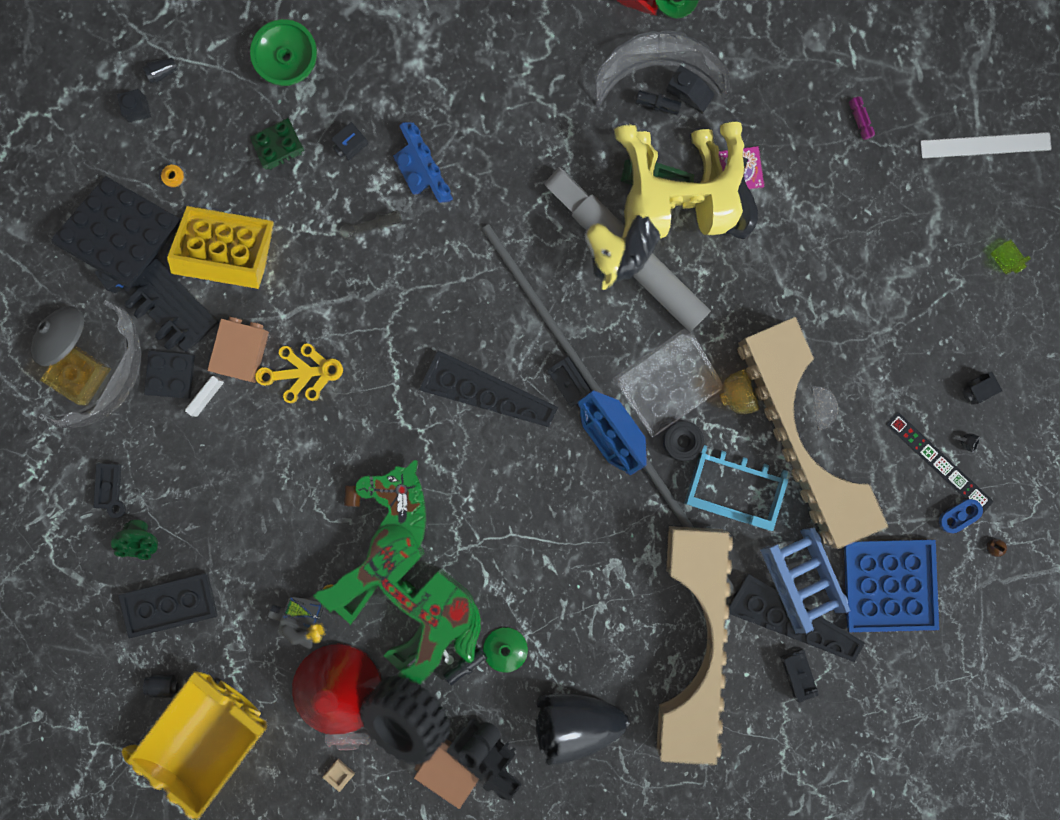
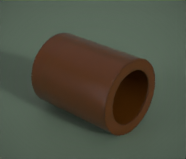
[344,486,360,506]

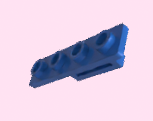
[393,123,453,203]

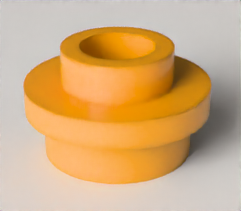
[161,165,184,187]

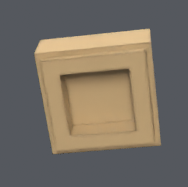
[323,758,355,792]

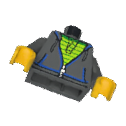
[268,584,334,649]

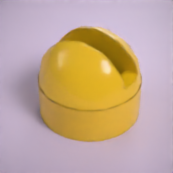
[122,744,138,765]

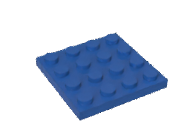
[844,539,939,632]

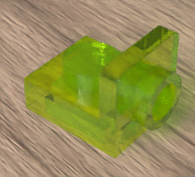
[990,239,1031,274]

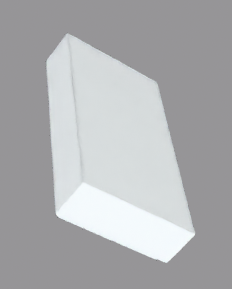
[185,376,224,417]

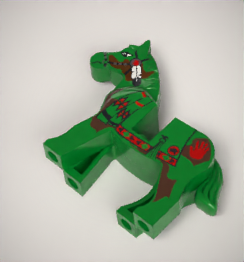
[314,460,481,684]

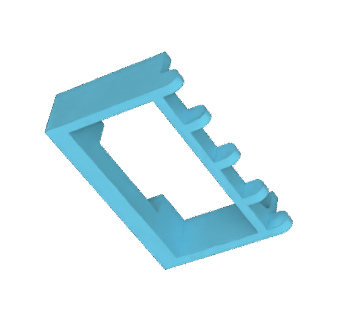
[684,445,788,531]

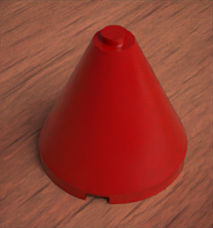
[292,643,382,735]

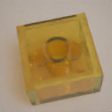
[40,346,111,406]

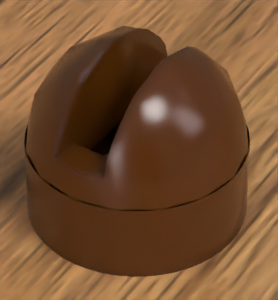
[987,539,1007,557]

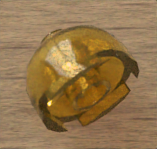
[720,369,760,415]

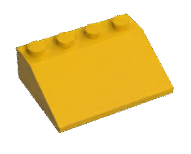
[167,206,273,289]

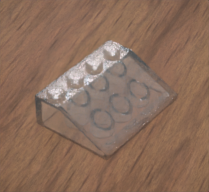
[612,328,724,438]

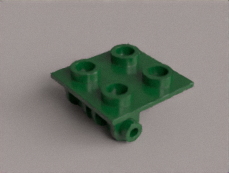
[250,118,305,170]

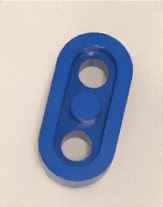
[939,499,983,533]

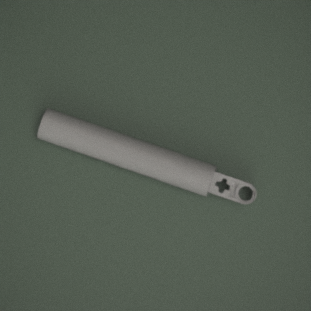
[544,167,711,332]

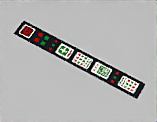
[886,412,994,514]

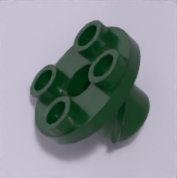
[111,519,158,560]

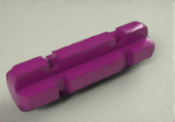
[849,96,875,140]

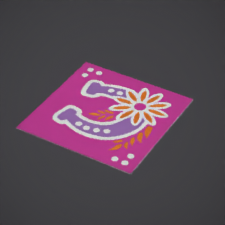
[718,147,764,189]

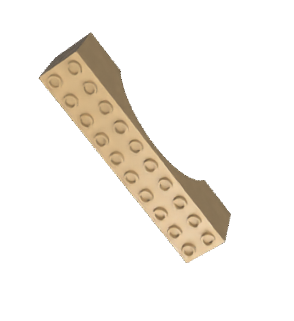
[737,317,888,549]
[657,526,732,764]

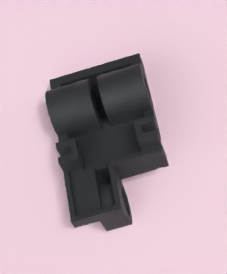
[446,718,522,802]

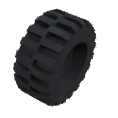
[360,676,450,765]

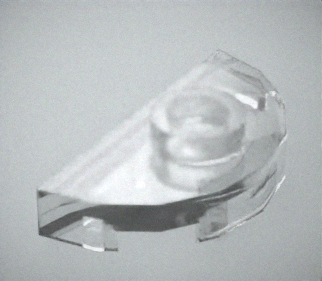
[811,386,838,430]
[325,732,371,750]

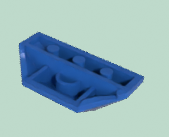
[578,391,647,475]

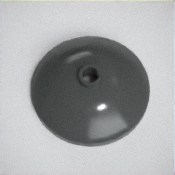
[31,306,84,366]

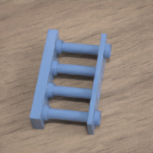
[760,527,850,633]

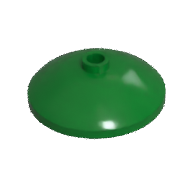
[250,19,317,86]

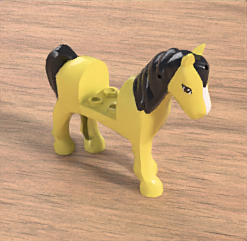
[585,122,758,290]

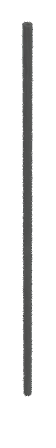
[482,224,737,596]

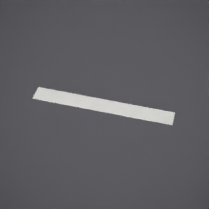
[921,133,1051,158]

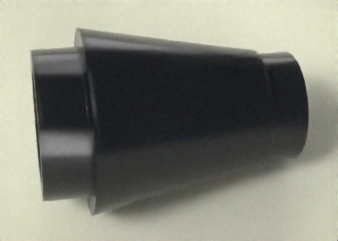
[142,57,178,84]

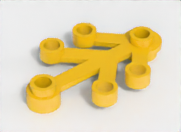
[256,343,343,403]

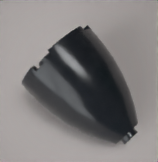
[535,694,629,765]

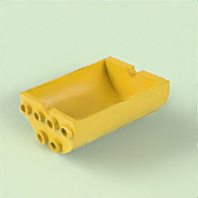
[127,672,267,820]

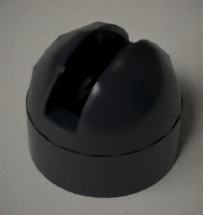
[961,433,981,453]

